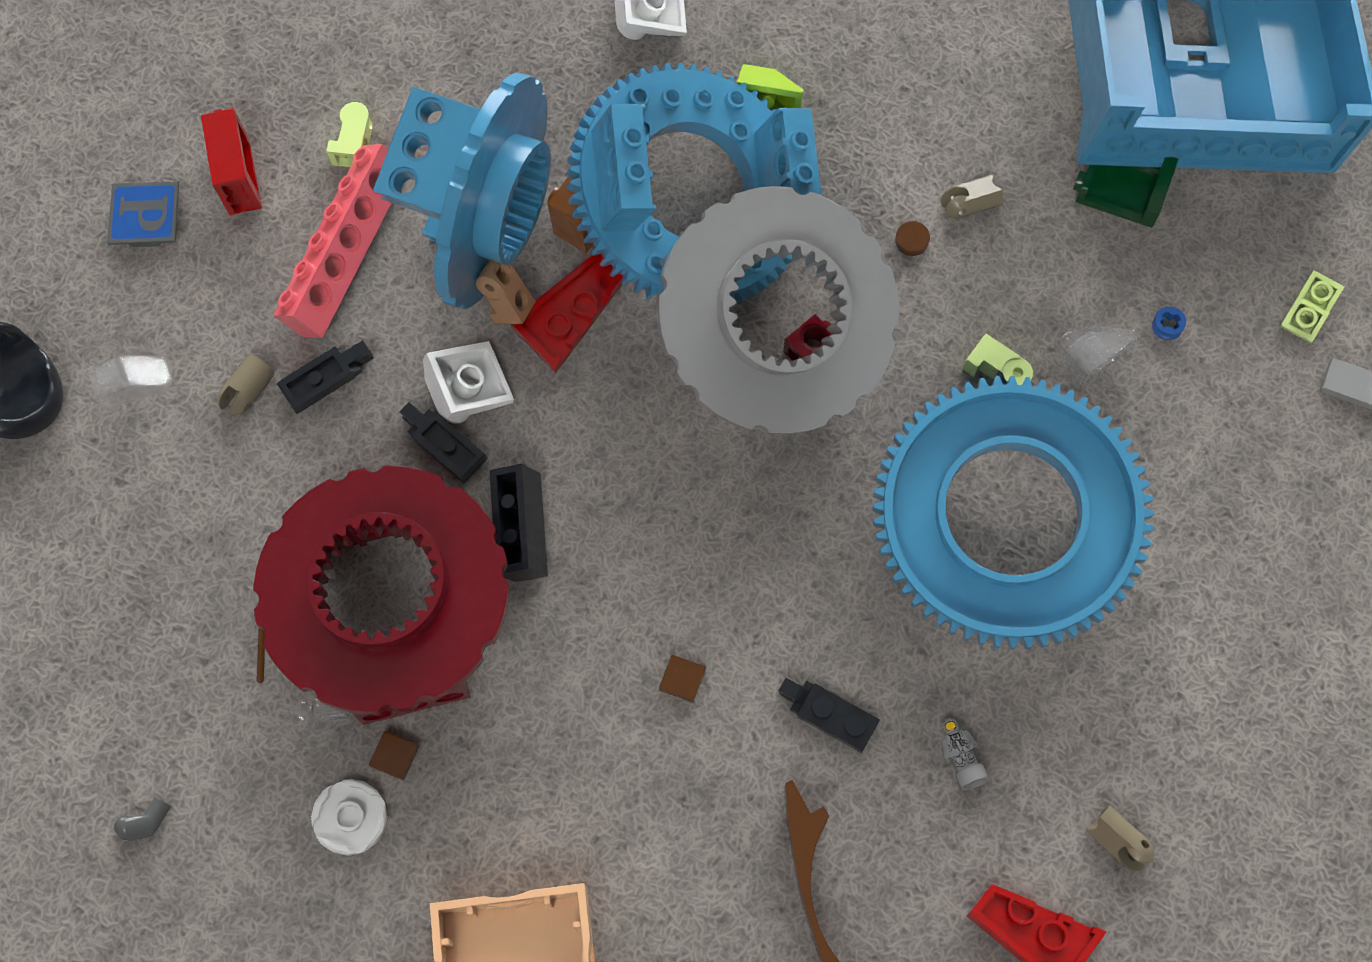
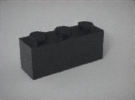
[489,463,548,582]

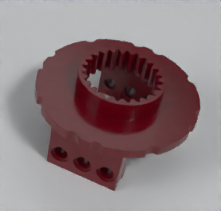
[253,465,510,725]

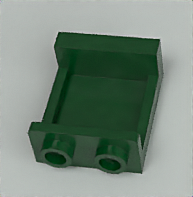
[1073,157,1179,228]

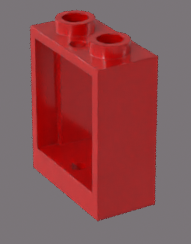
[201,108,262,216]

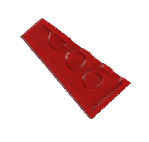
[510,254,623,374]

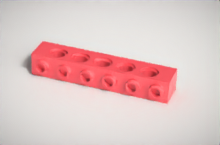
[273,144,391,338]

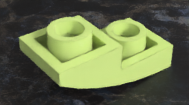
[1280,270,1344,343]

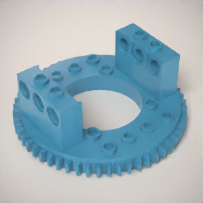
[566,63,822,304]
[872,376,1154,650]

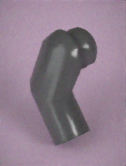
[114,797,171,841]

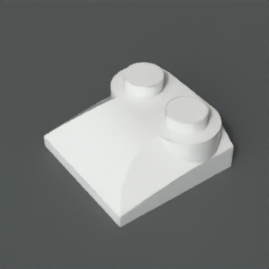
[615,0,687,40]
[423,341,514,423]

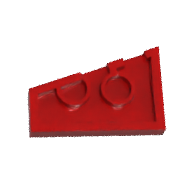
[967,884,1107,962]

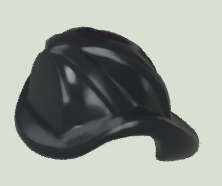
[0,322,63,439]

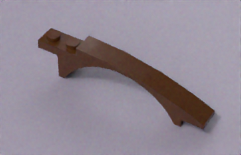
[784,780,840,962]

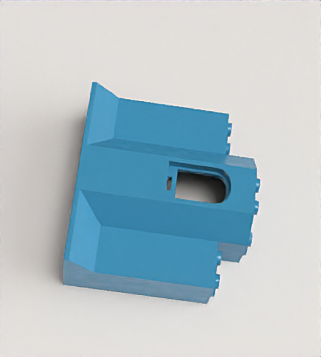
[1068,0,1372,173]

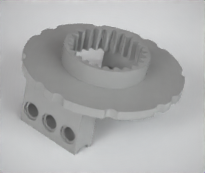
[656,186,899,436]

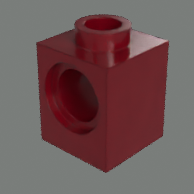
[783,314,832,361]

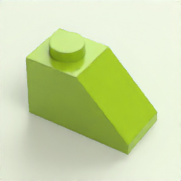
[737,64,803,110]

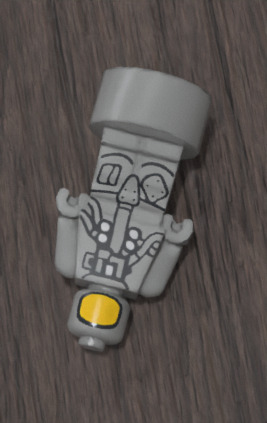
[942,718,990,791]

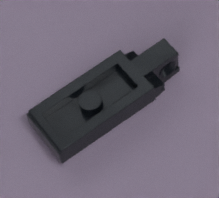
[277,340,374,414]
[399,402,488,484]
[778,678,880,753]

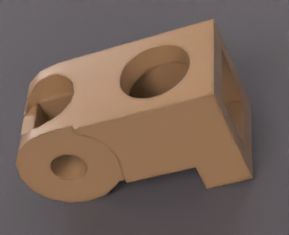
[476,259,535,324]

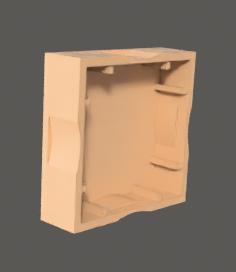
[430,883,595,962]

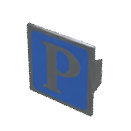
[107,181,179,247]

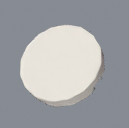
[311,779,388,856]

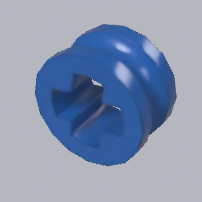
[1152,307,1186,340]

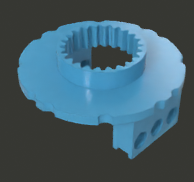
[373,73,551,309]

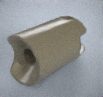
[941,175,1004,218]
[217,355,274,416]
[1086,805,1154,871]

